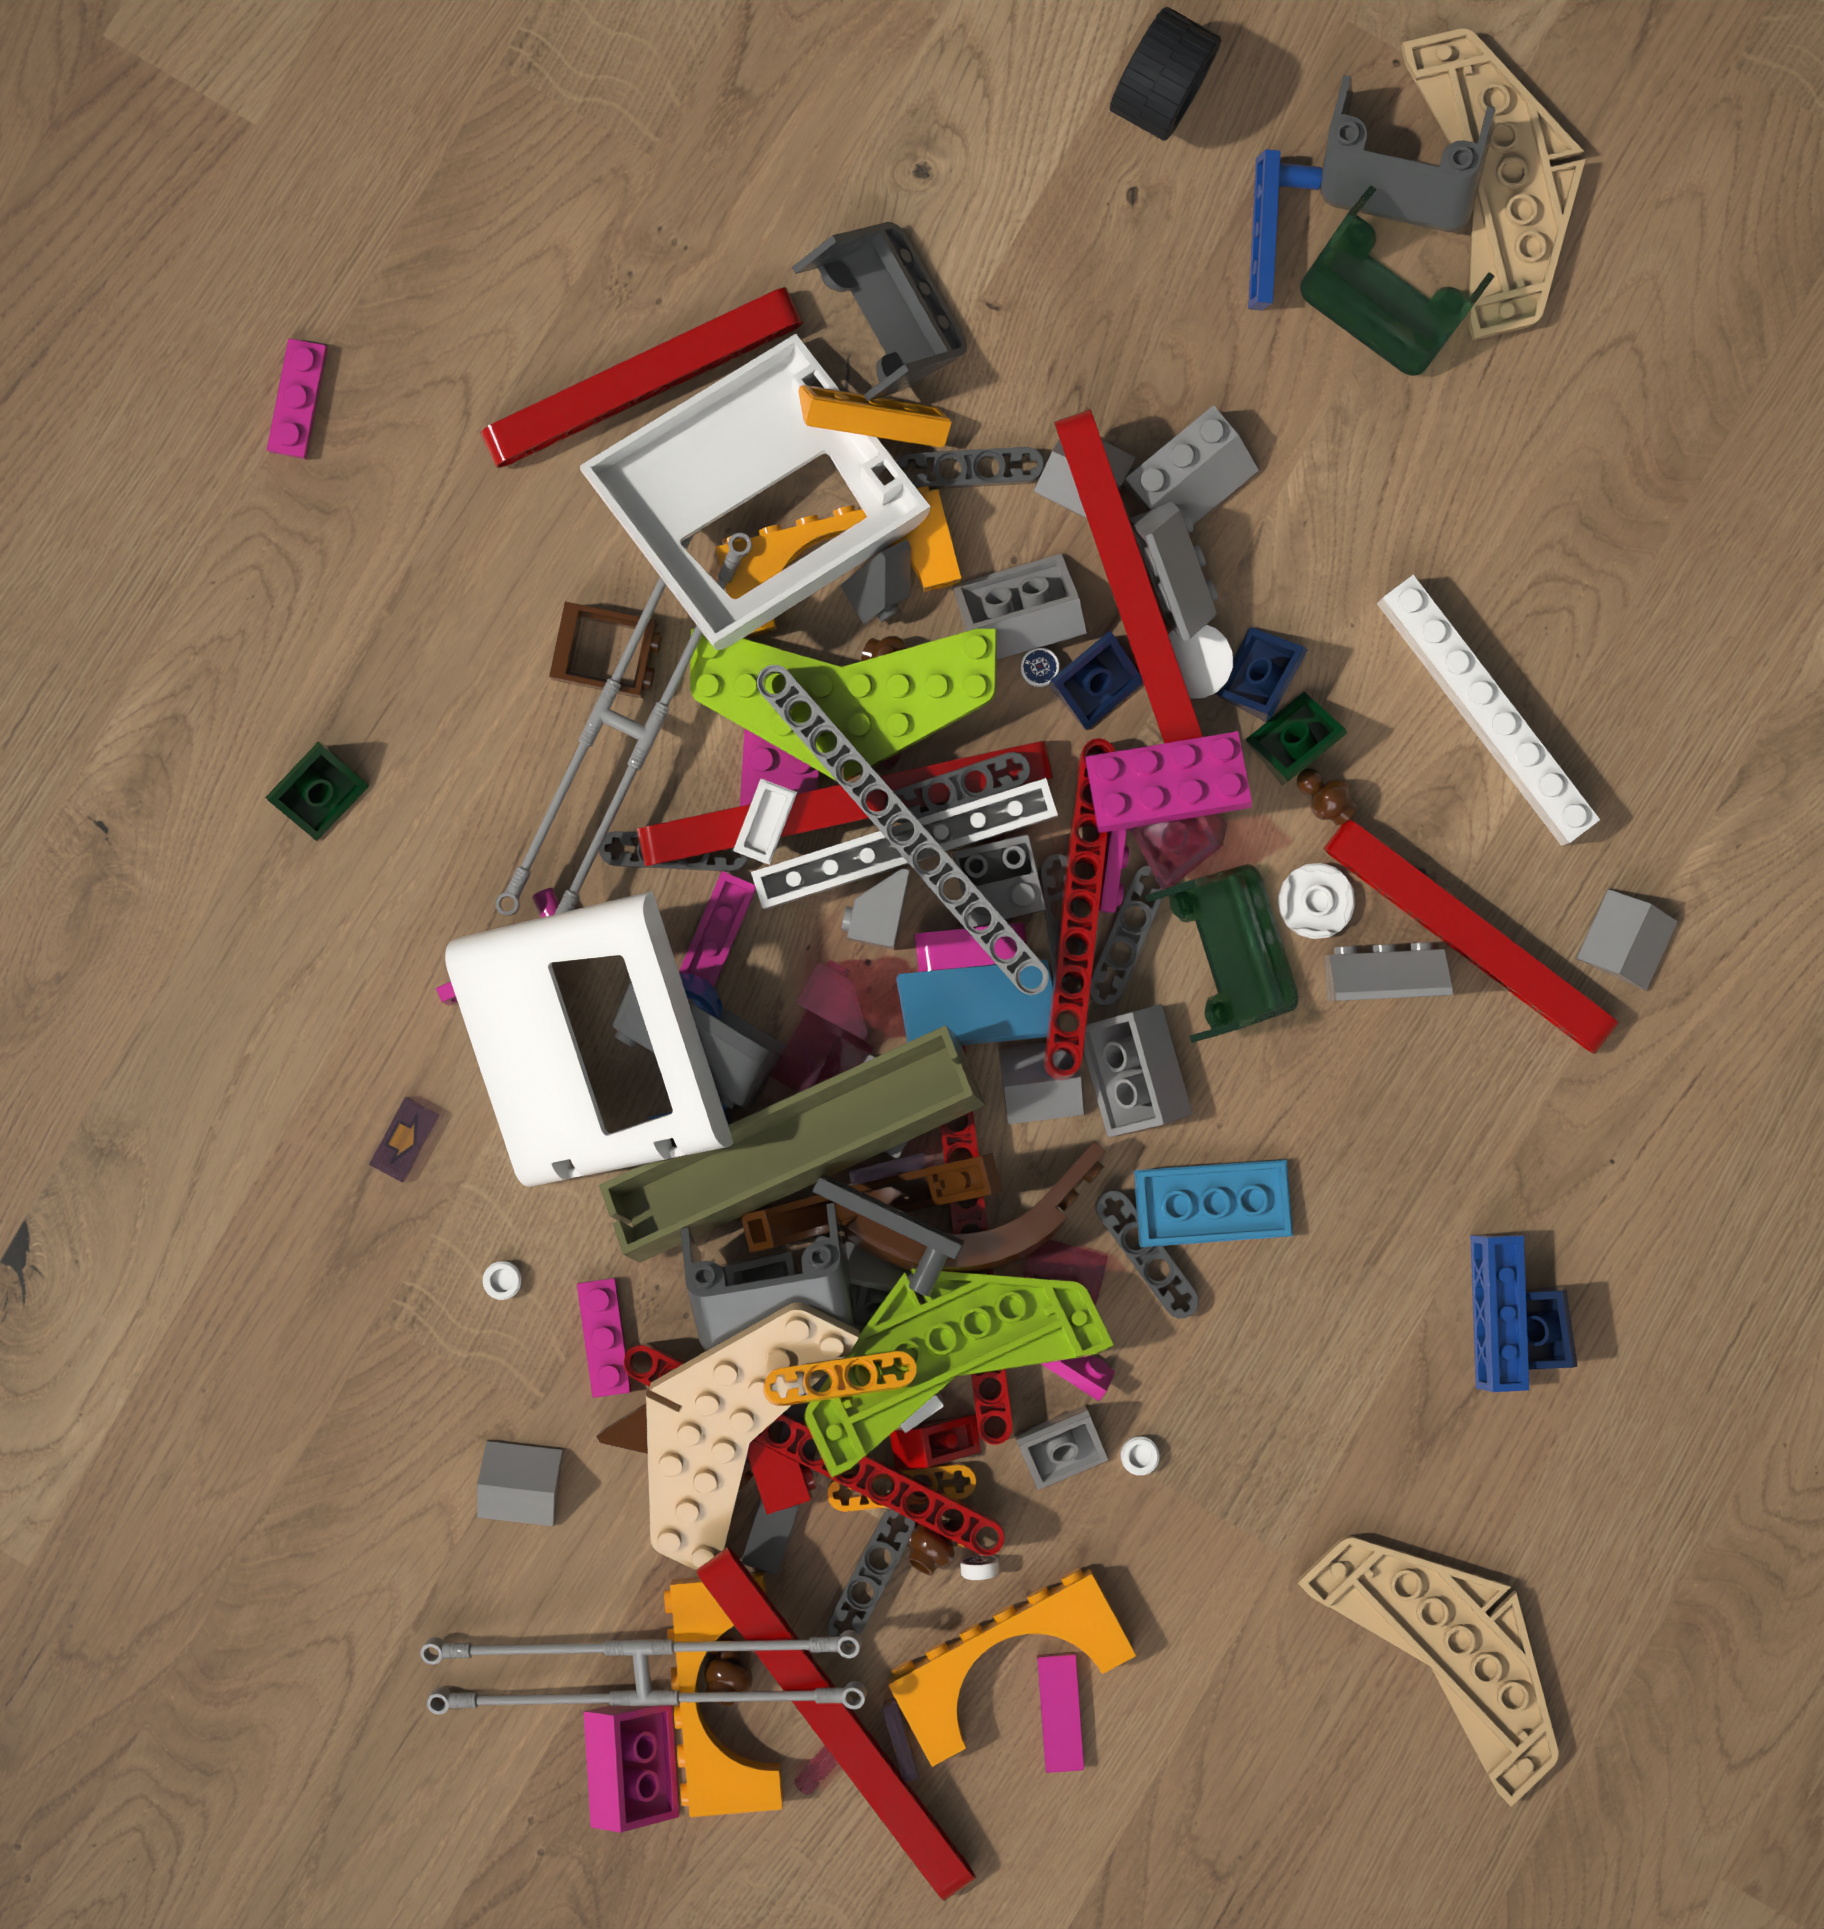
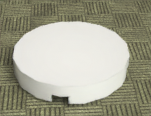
[1168,624,1234,699]
[1278,863,1355,939]

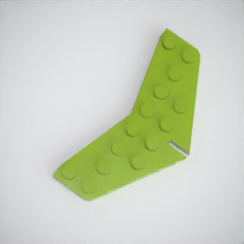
[690,629,997,781]
[805,1269,1114,1478]

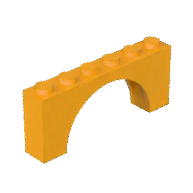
[715,486,961,639]
[888,1568,1136,1767]
[664,1571,784,1817]

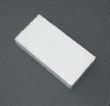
[733,778,797,865]

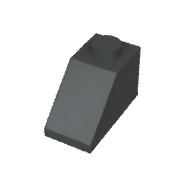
[840,540,911,624]

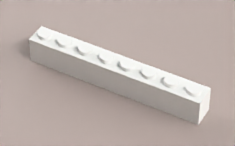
[1377,575,1600,846]
[751,778,1058,909]

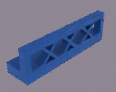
[1470,1235,1529,1392]

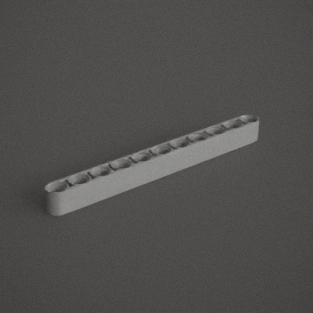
[757,665,1049,995]

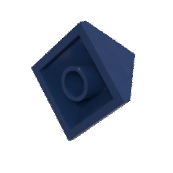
[1214,627,1308,722]
[1048,631,1143,730]
[1526,1286,1578,1370]

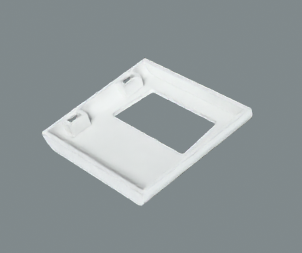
[580,334,931,650]
[445,891,734,1187]

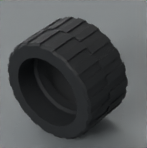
[1109,7,1222,141]

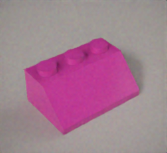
[583,1705,679,1833]

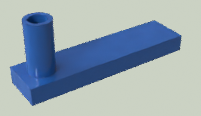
[1248,149,1322,311]

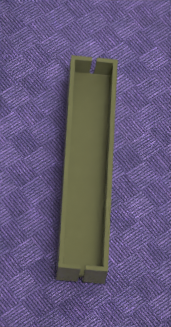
[599,1025,985,1263]

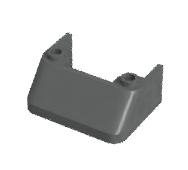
[1320,75,1495,232]
[792,222,967,401]
[612,981,782,1109]
[681,1203,855,1351]

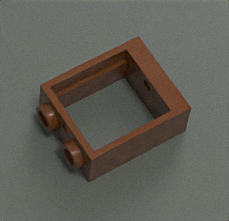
[549,601,663,699]

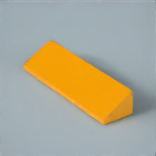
[798,385,952,447]

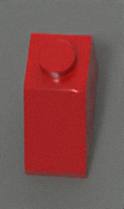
[890,1414,981,1469]
[747,1439,817,1515]

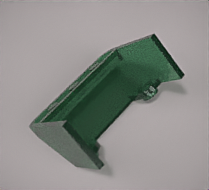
[1300,185,1495,376]
[1145,864,1299,1043]

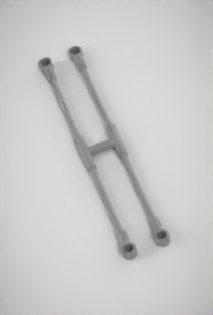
[495,530,752,916]
[420,1630,867,1715]

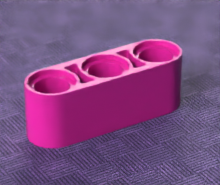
[914,923,1027,972]

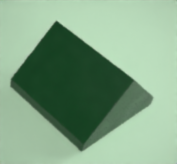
[1245,692,1347,785]
[265,741,369,841]

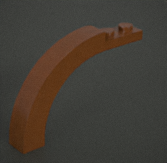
[846,1142,1106,1274]
[741,1153,1002,1252]

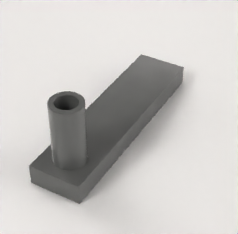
[813,1174,965,1297]

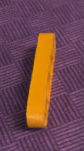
[763,1351,917,1406]
[827,1463,976,1512]

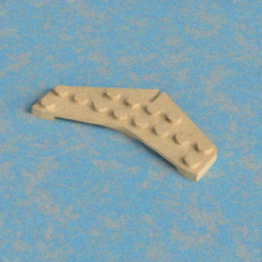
[1401,28,1586,341]
[646,1302,859,1570]
[1296,1536,1559,1807]

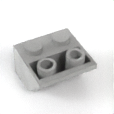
[953,835,1046,928]

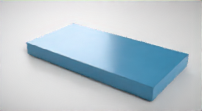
[896,960,1060,1045]
[1134,1160,1293,1247]

